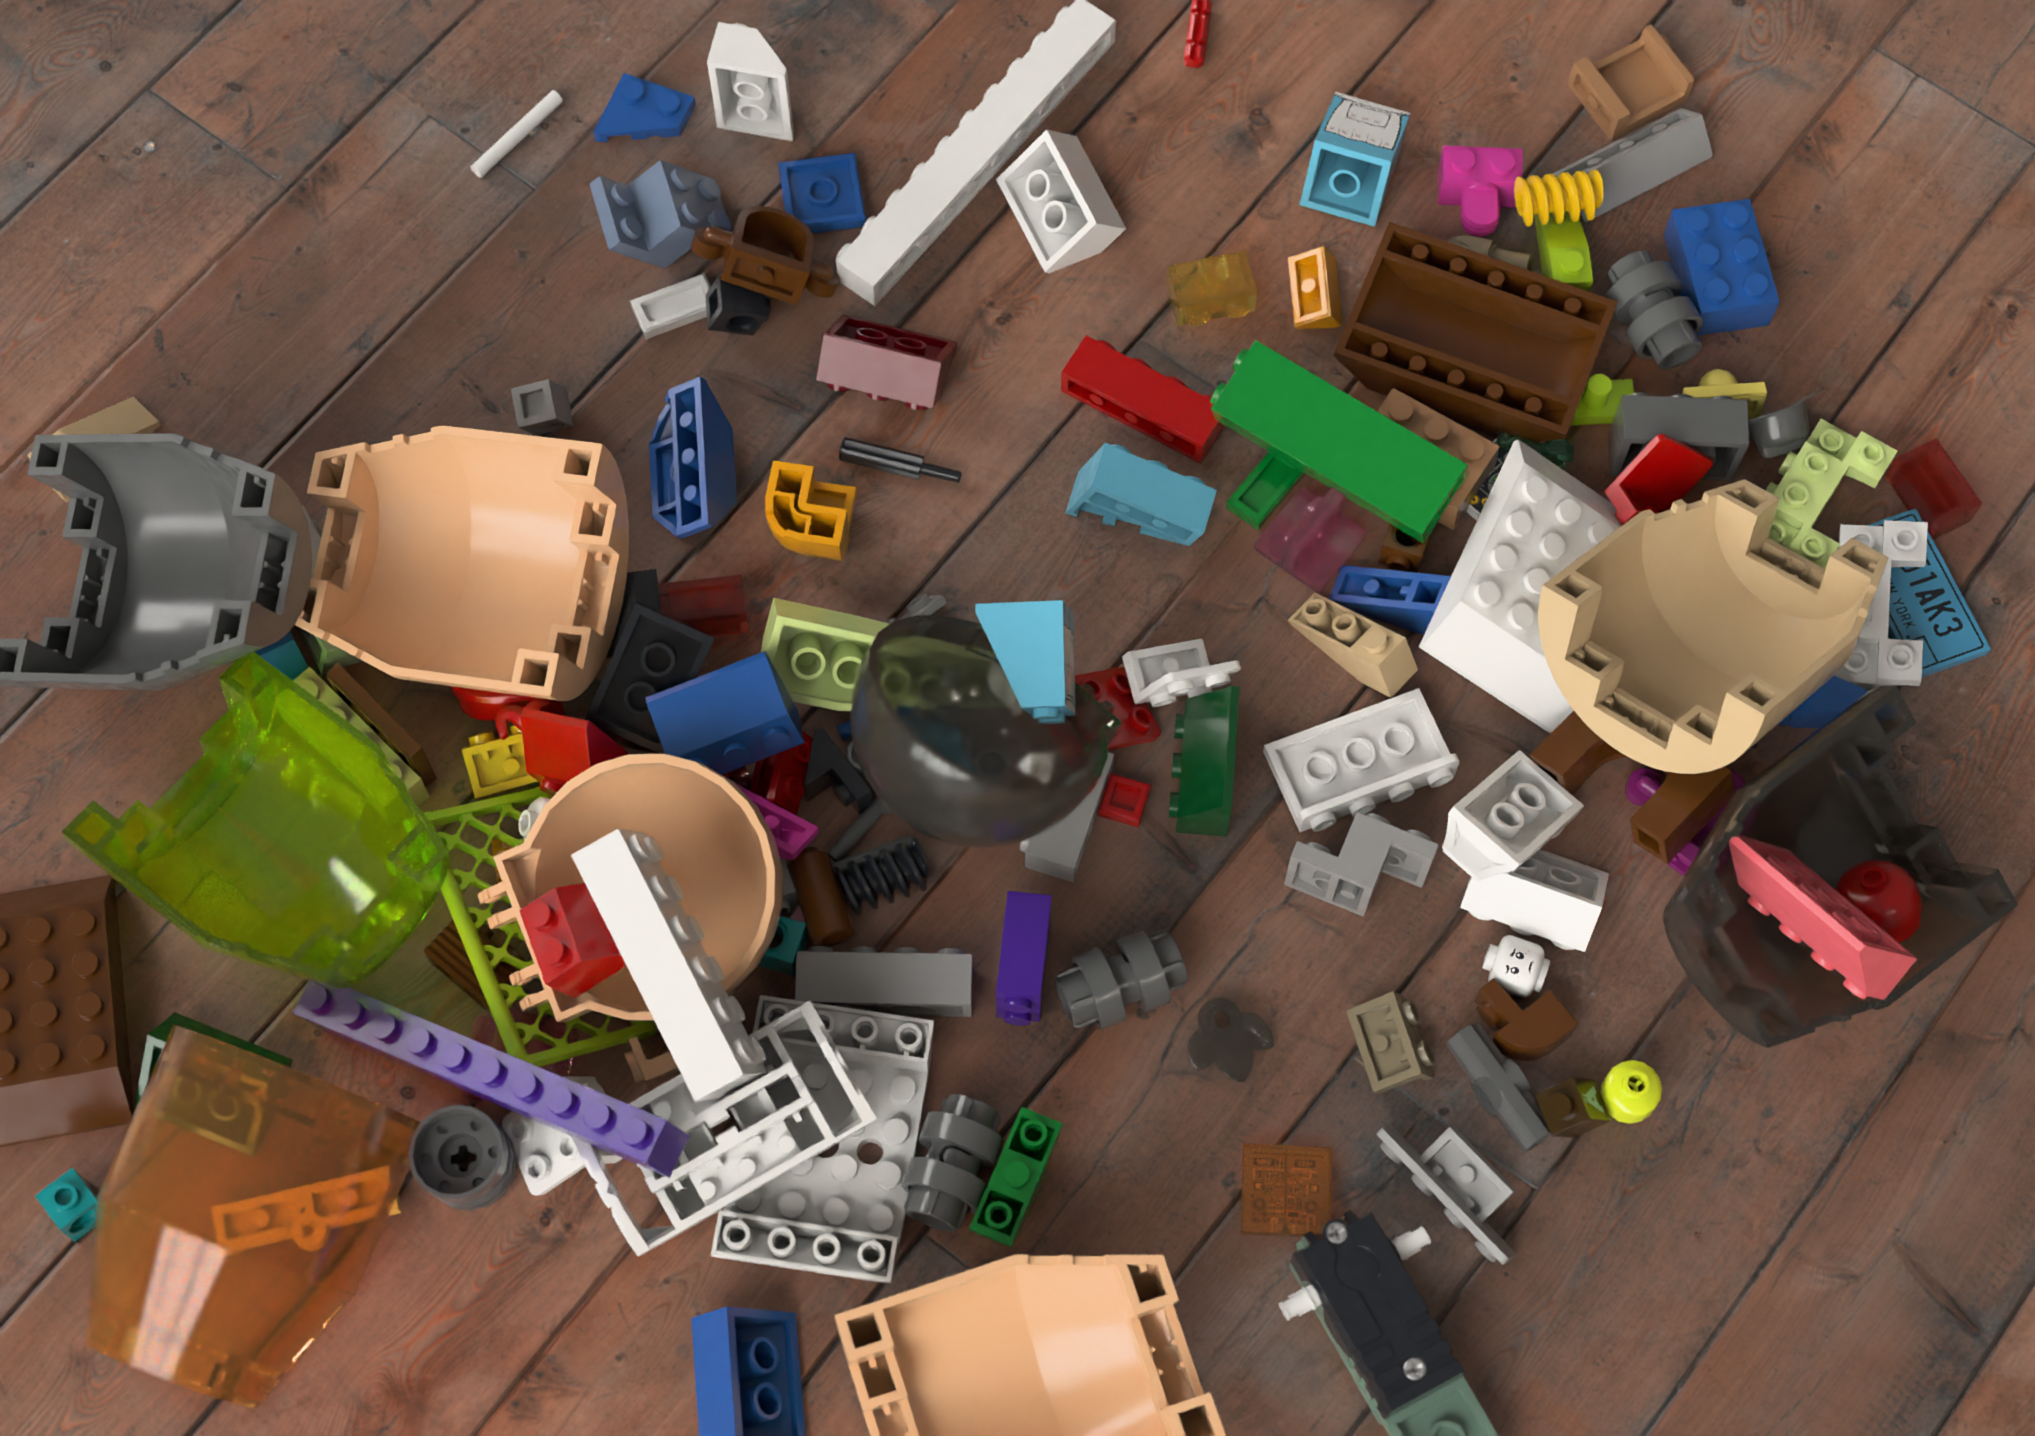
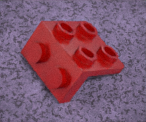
[1604,434,1713,525]
[1049,667,1161,775]

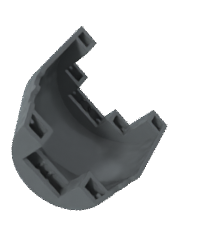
[0,433,312,691]

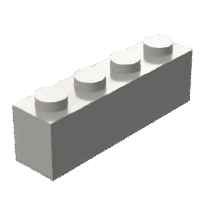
[795,946,973,1017]

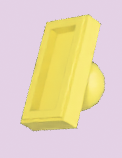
[1682,369,1767,420]

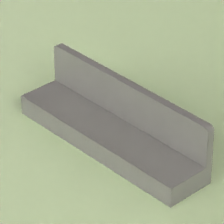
[1553,108,1713,222]

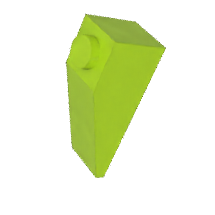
[1534,211,1593,292]

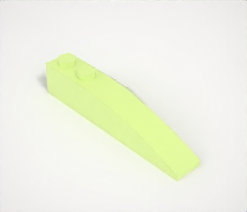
[761,598,1016,711]

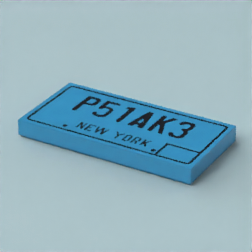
[1866,508,1991,678]

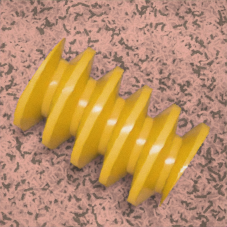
[1514,170,1603,226]

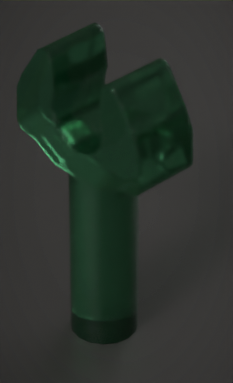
[1496,431,1574,470]

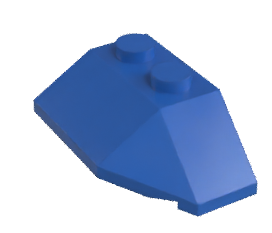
[649,377,737,539]

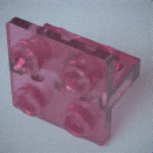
[1254,487,1367,593]

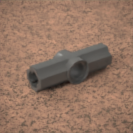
[1446,1021,1551,1153]

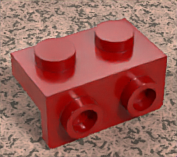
[750,731,813,816]

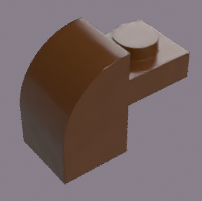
[1475,978,1579,1061]

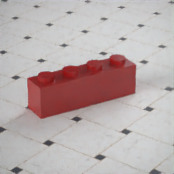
[1061,335,1225,464]

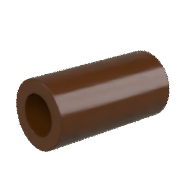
[787,847,855,947]

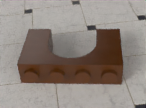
[1530,711,1734,864]

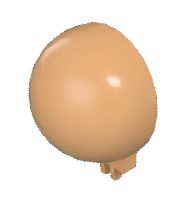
[478,754,783,1022]

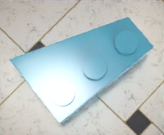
[1065,443,1217,546]

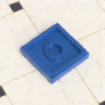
[778,153,866,234]

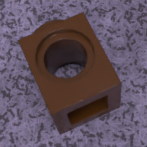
[1378,524,1431,573]

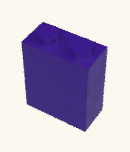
[996,891,1051,1026]

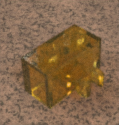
[1166,250,1257,327]

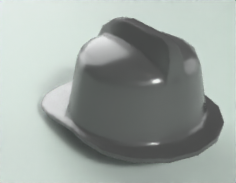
[1748,387,1825,459]

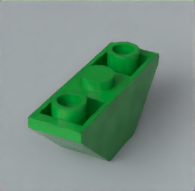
[969,1106,1063,1248]

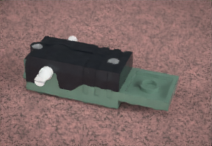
[1279,1210,1498,1436]

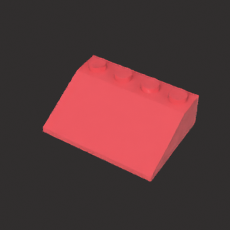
[1728,833,1918,1000]

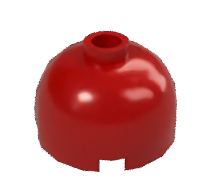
[1835,859,1923,943]

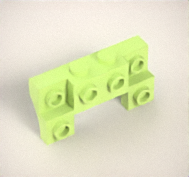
[1765,419,1897,569]

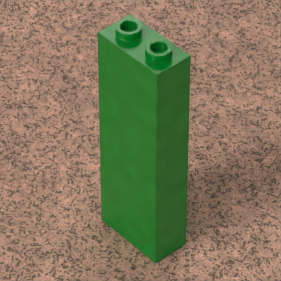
[1210,340,1468,544]

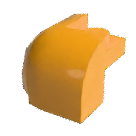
[765,460,857,561]

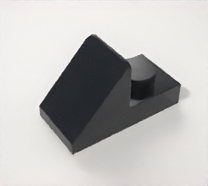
[804,727,873,815]

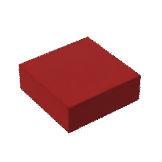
[1098,773,1151,828]

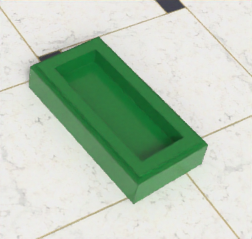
[1225,452,1306,530]

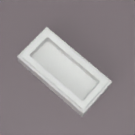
[630,273,711,339]

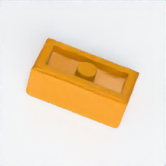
[1288,246,1343,329]

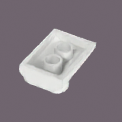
[1442,750,1584,881]

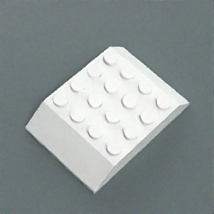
[1419,440,1622,734]

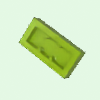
[1570,374,1634,426]

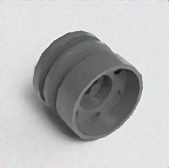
[408,1105,518,1211]

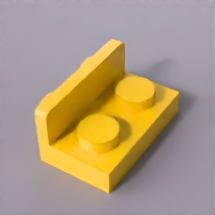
[461,725,538,799]

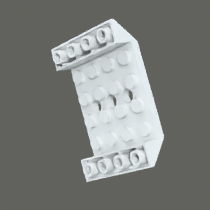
[711,995,935,1284]

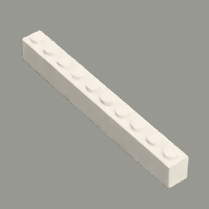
[836,0,1116,306]

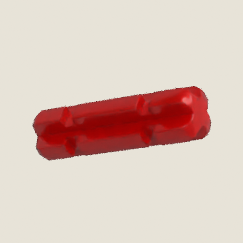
[1183,0,1212,69]

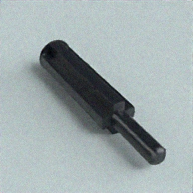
[839,437,962,483]

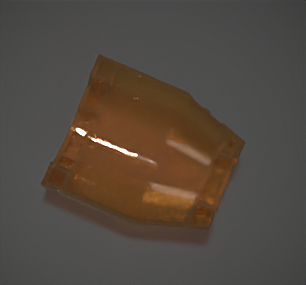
[85,1025,420,1408]

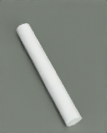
[470,90,563,178]

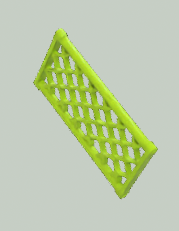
[408,786,658,1067]

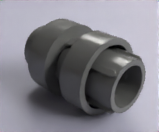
[1606,250,1703,370]
[1054,930,1188,1030]
[901,1094,1003,1232]

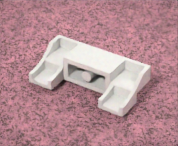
[1834,520,1928,689]

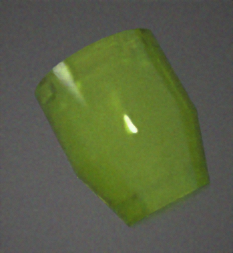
[61,652,450,989]

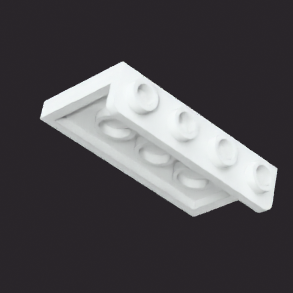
[1263,688,1460,832]

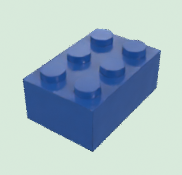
[1663,199,1780,336]

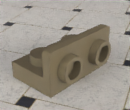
[1346,991,1435,1094]

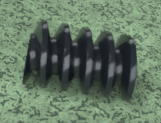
[834,837,930,916]

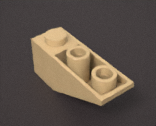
[1288,592,1418,698]

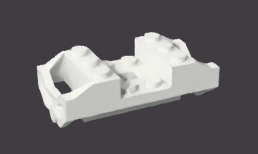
[572,1001,878,1256]

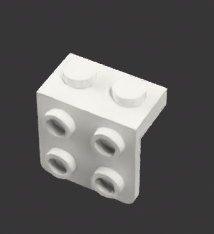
[1122,639,1241,707]
[502,1077,623,1196]

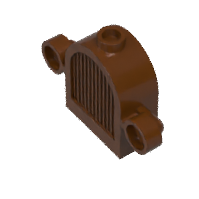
[691,206,840,305]

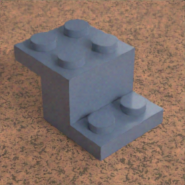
[589,160,731,268]

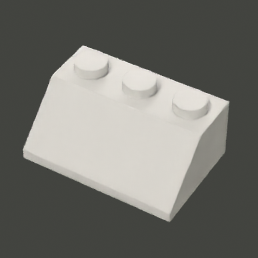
[707,22,794,141]
[996,130,1126,273]
[1460,849,1609,952]

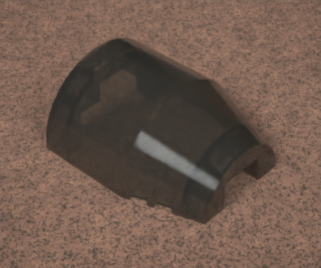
[1663,686,2018,1048]

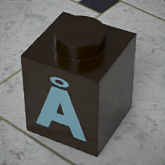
[1536,1077,1611,1138]

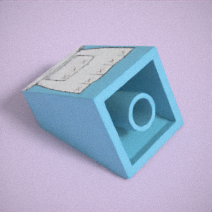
[1300,92,1411,227]
[975,600,1076,724]

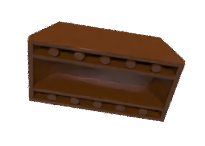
[1334,222,1618,443]
[0,875,135,1147]

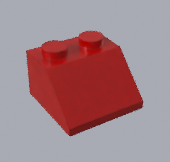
[520,708,629,796]
[519,883,627,998]

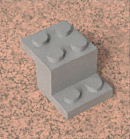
[1284,812,1439,917]

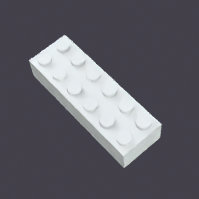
[571,828,767,1101]

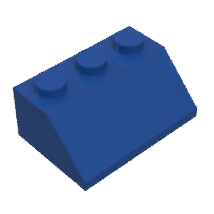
[646,651,804,775]
[691,1306,806,1436]

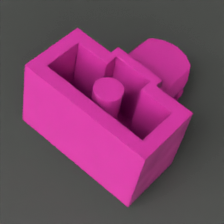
[1437,145,1523,237]

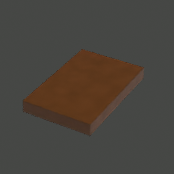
[326,663,437,788]

